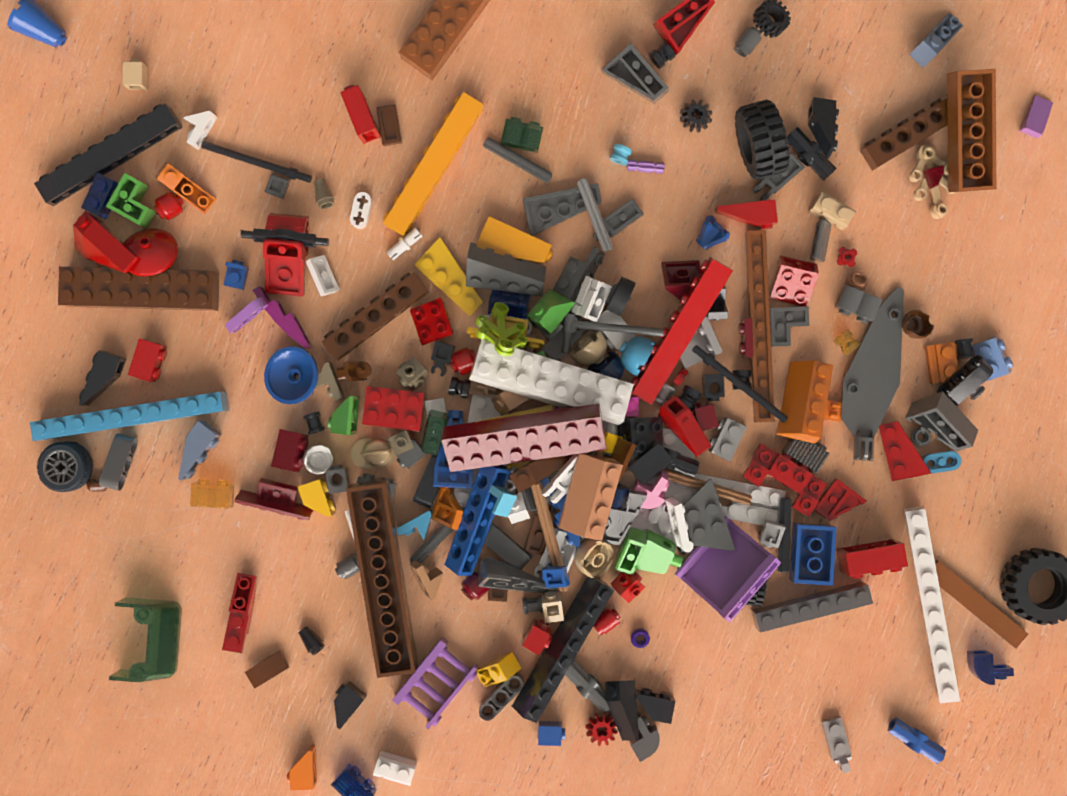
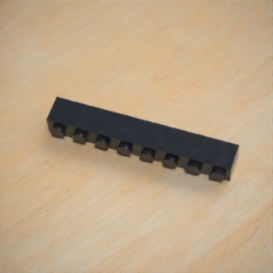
[34,103,182,206]
[512,576,615,723]

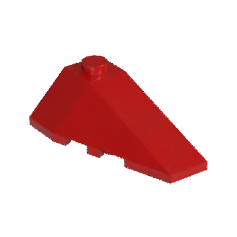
[73,211,138,273]

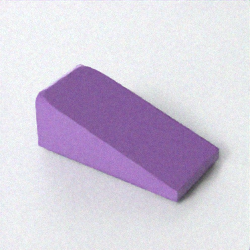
[1019,95,1053,138]

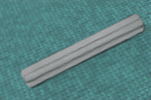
[577,178,613,252]

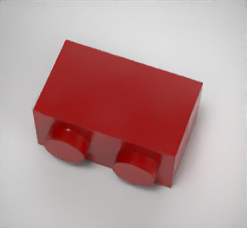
[128,338,167,382]

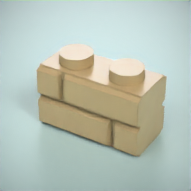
[809,191,856,230]

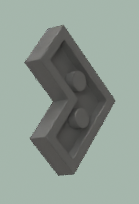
[769,306,809,347]

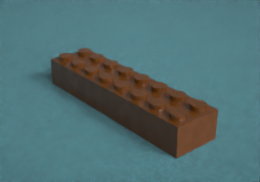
[58,266,219,311]

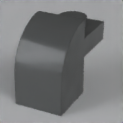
[629,712,660,762]

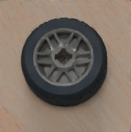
[37,441,93,492]

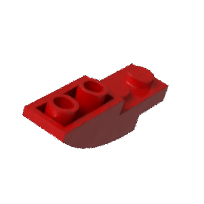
[222,573,257,653]

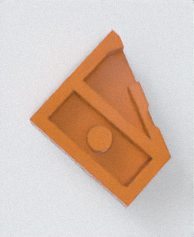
[431,487,463,530]

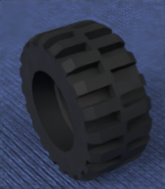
[735,99,790,180]
[1000,548,1067,625]

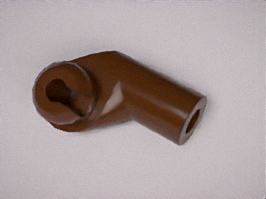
[86,479,108,492]

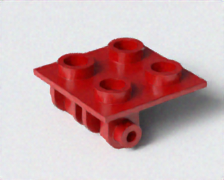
[410,297,454,346]

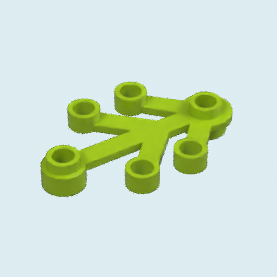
[475,302,528,356]

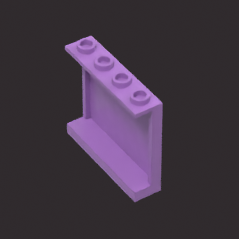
[675,515,781,622]

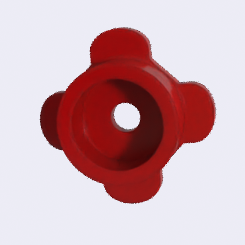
[836,247,857,267]

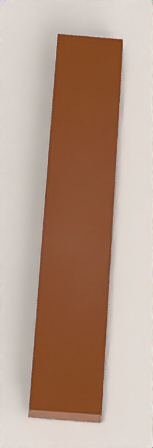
[935,560,1028,649]

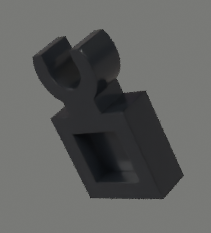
[431,340,455,377]

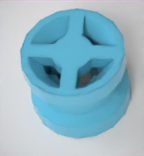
[609,144,632,166]

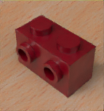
[271,429,309,473]

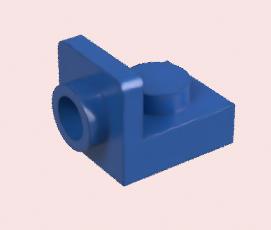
[224,260,249,290]
[542,563,570,588]

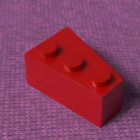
[653,0,715,56]

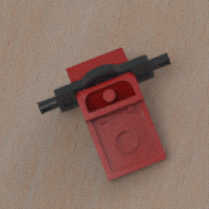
[241,213,329,297]

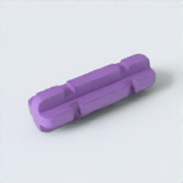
[627,160,665,174]

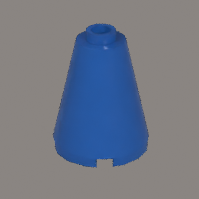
[7,0,67,48]

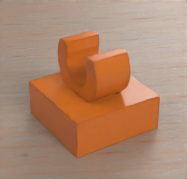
[824,400,842,422]

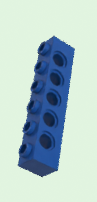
[444,465,511,576]

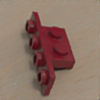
[235,478,314,520]

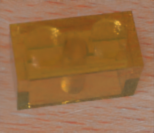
[190,479,235,509]

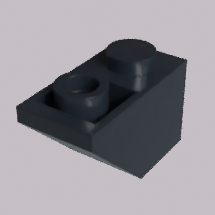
[636,688,676,724]

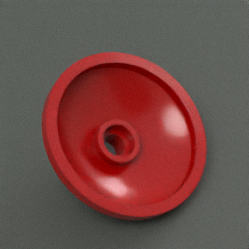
[124,228,179,276]

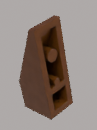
[509,455,569,493]

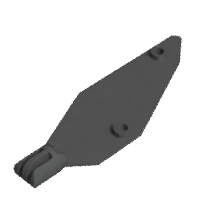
[841,287,904,461]

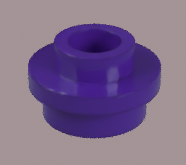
[631,628,650,648]

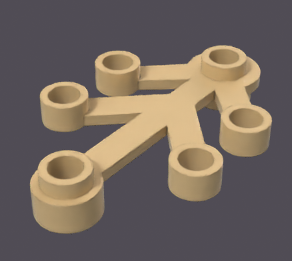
[909,144,956,219]

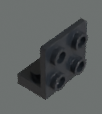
[618,417,663,457]

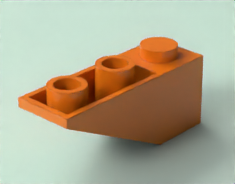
[155,161,216,214]

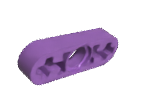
[225,297,268,334]

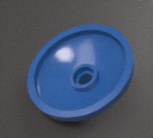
[264,346,318,404]

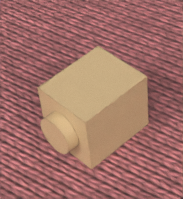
[123,59,148,90]

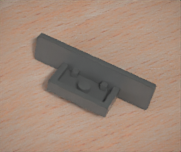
[553,246,605,314]

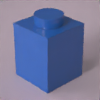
[538,721,565,746]

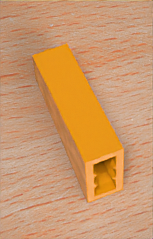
[476,216,554,265]

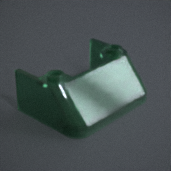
[109,597,182,682]

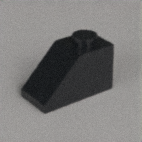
[334,681,367,730]

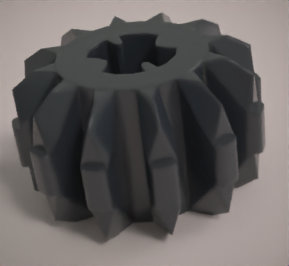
[680,99,712,133]

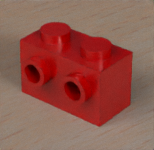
[522,618,552,655]

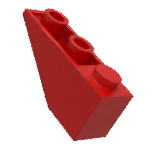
[658,395,711,457]

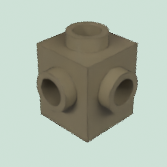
[396,357,429,391]

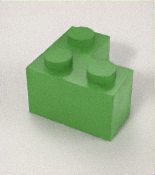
[106,173,156,228]

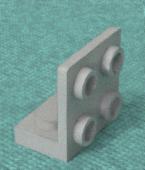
[680,317,723,368]

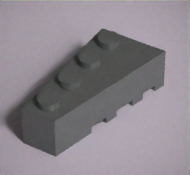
[466,242,546,296]

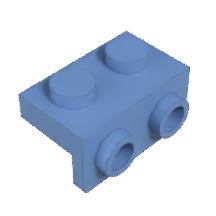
[972,335,1013,381]

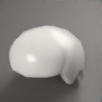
[304,445,333,475]

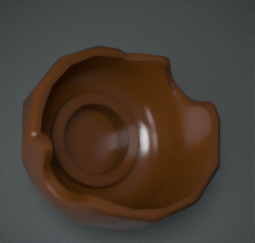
[902,310,934,339]

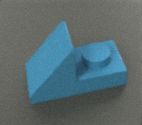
[396,509,433,540]

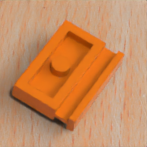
[925,342,959,384]

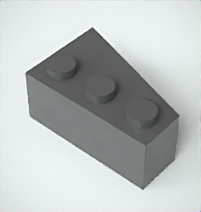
[602,44,669,104]
[905,392,978,451]

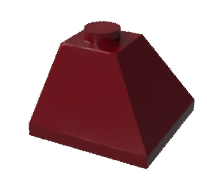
[661,260,701,300]

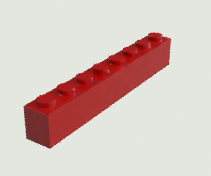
[630,257,733,405]

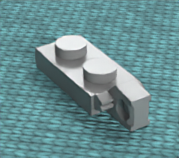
[821,716,852,773]

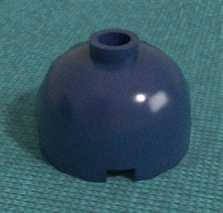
[587,351,624,380]

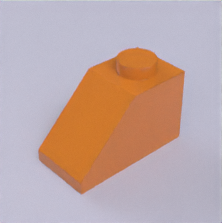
[287,745,317,790]

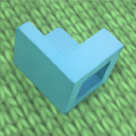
[489,485,517,517]

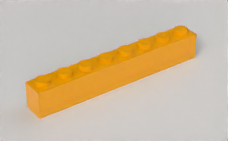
[383,92,484,237]

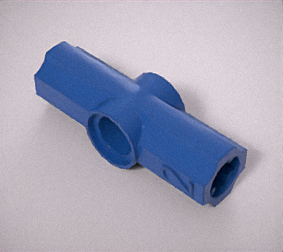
[887,717,946,764]

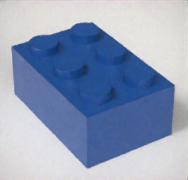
[789,522,837,586]

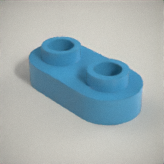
[922,451,961,473]

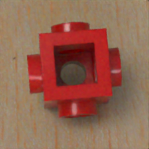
[610,571,645,603]

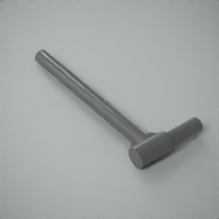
[562,314,664,353]

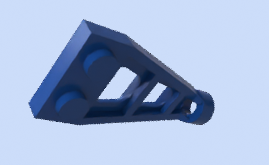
[433,410,473,489]

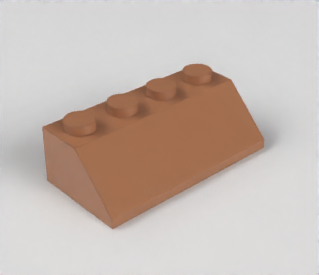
[558,453,623,541]

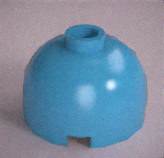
[619,336,655,376]

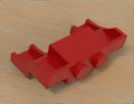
[742,443,827,517]

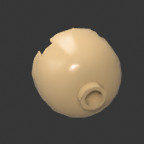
[569,330,607,365]
[575,539,614,578]

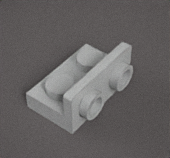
[709,417,747,462]

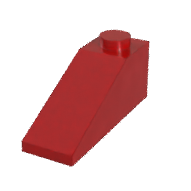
[715,199,778,230]

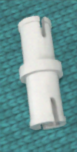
[386,227,423,261]

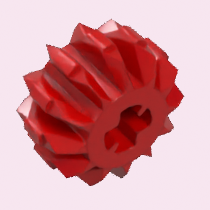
[585,712,618,746]

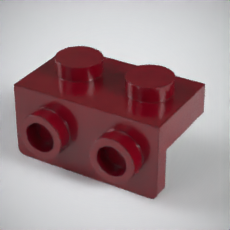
[738,318,754,358]

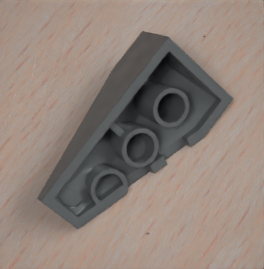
[478,557,557,594]

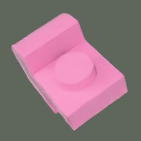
[628,470,670,509]

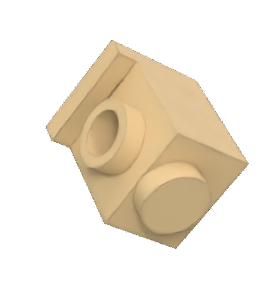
[541,591,564,623]

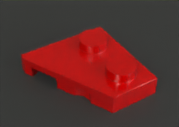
[814,478,867,521]

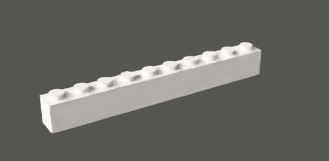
[904,506,960,703]

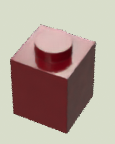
[693,402,719,431]

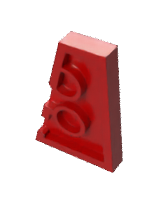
[879,421,932,481]

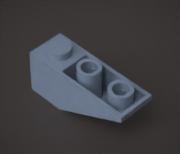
[909,13,964,67]
[178,421,221,481]

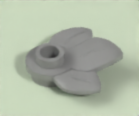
[648,497,672,535]

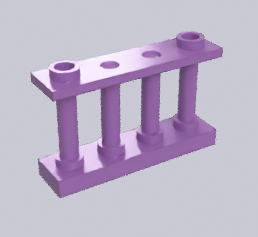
[392,637,478,729]

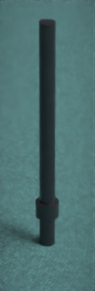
[201,141,312,183]
[691,345,788,423]

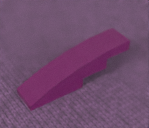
[253,286,313,349]

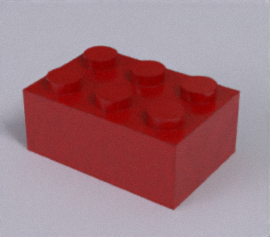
[362,386,427,431]
[836,539,908,579]

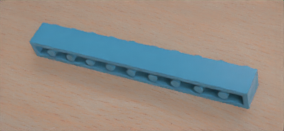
[30,392,229,441]

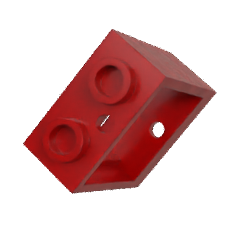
[340,85,381,144]

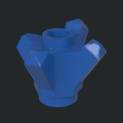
[696,215,730,250]

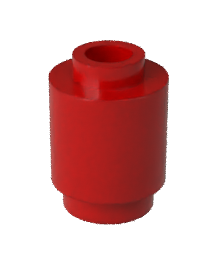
[593,607,621,635]

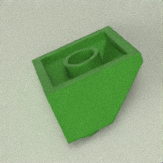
[527,289,575,334]
[328,396,360,435]

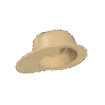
[351,437,396,469]

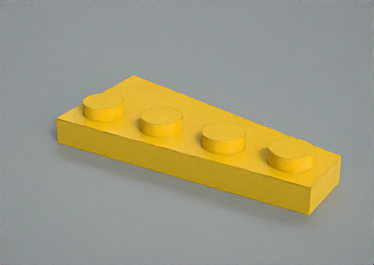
[414,237,483,317]

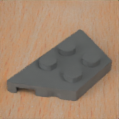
[683,479,735,551]

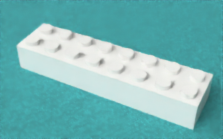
[469,339,634,425]

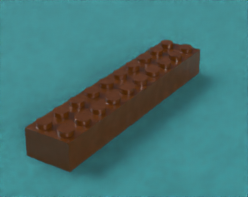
[346,479,418,678]

